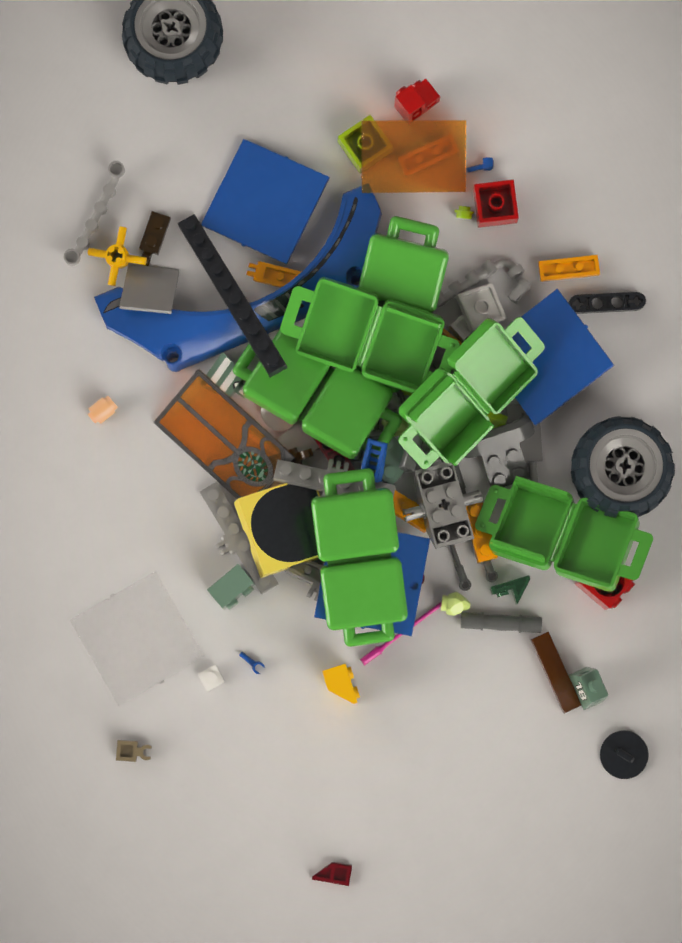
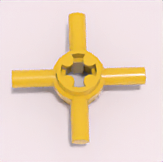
[88,226,147,286]

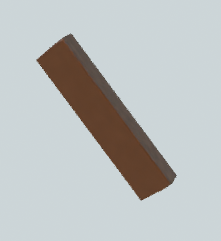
[530,631,581,714]

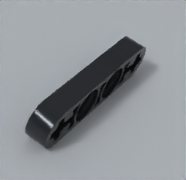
[568,292,646,314]

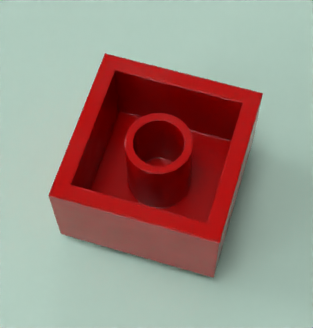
[473,179,519,228]

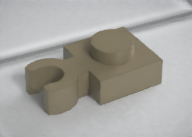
[116,740,152,762]

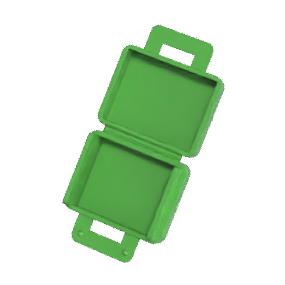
[356,216,449,393]
[280,277,460,393]
[398,317,545,469]
[233,330,402,459]
[311,468,408,647]
[475,476,653,592]

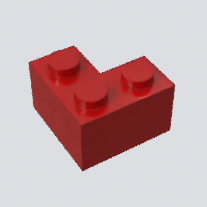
[394,79,440,125]

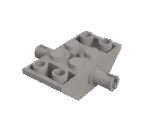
[402,463,483,549]

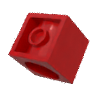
[575,576,635,610]

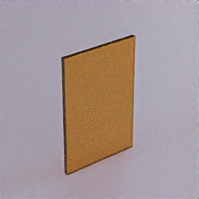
[361,120,467,193]

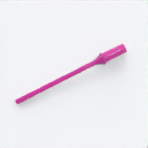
[360,601,442,666]

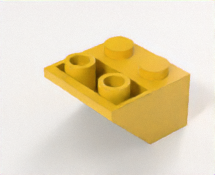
[322,664,360,704]

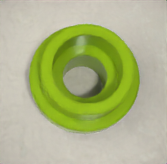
[455,206,474,219]

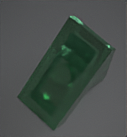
[490,575,530,605]

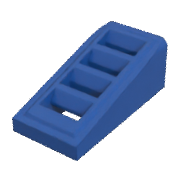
[361,438,388,483]

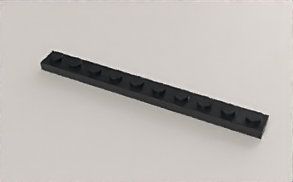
[177,214,287,378]

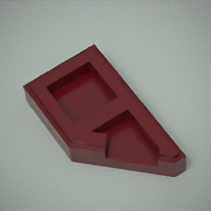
[312,862,352,886]

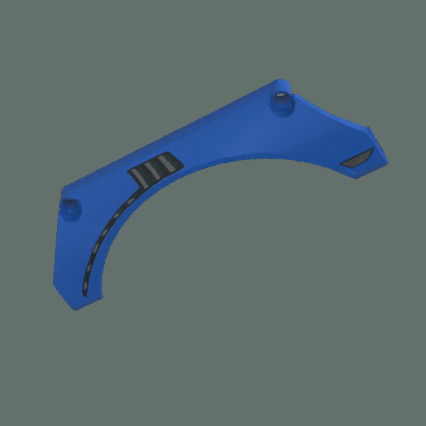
[94,183,382,372]

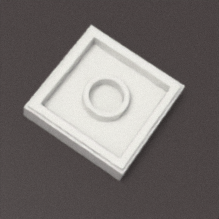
[456,283,507,333]

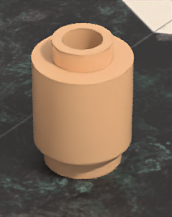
[88,396,118,424]

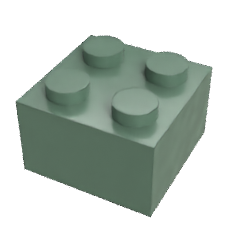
[360,437,405,485]
[207,564,255,610]

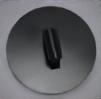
[600,730,649,779]

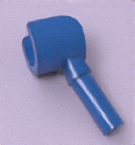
[466,157,494,173]
[239,652,265,674]

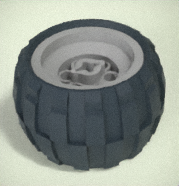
[122,0,223,85]
[571,416,675,518]

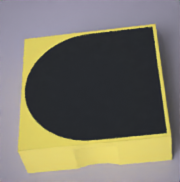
[234,483,320,578]

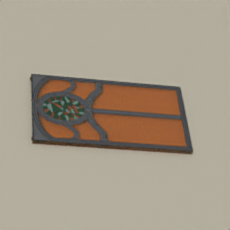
[153,369,296,499]

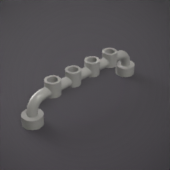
[64,161,125,266]
[431,259,525,313]

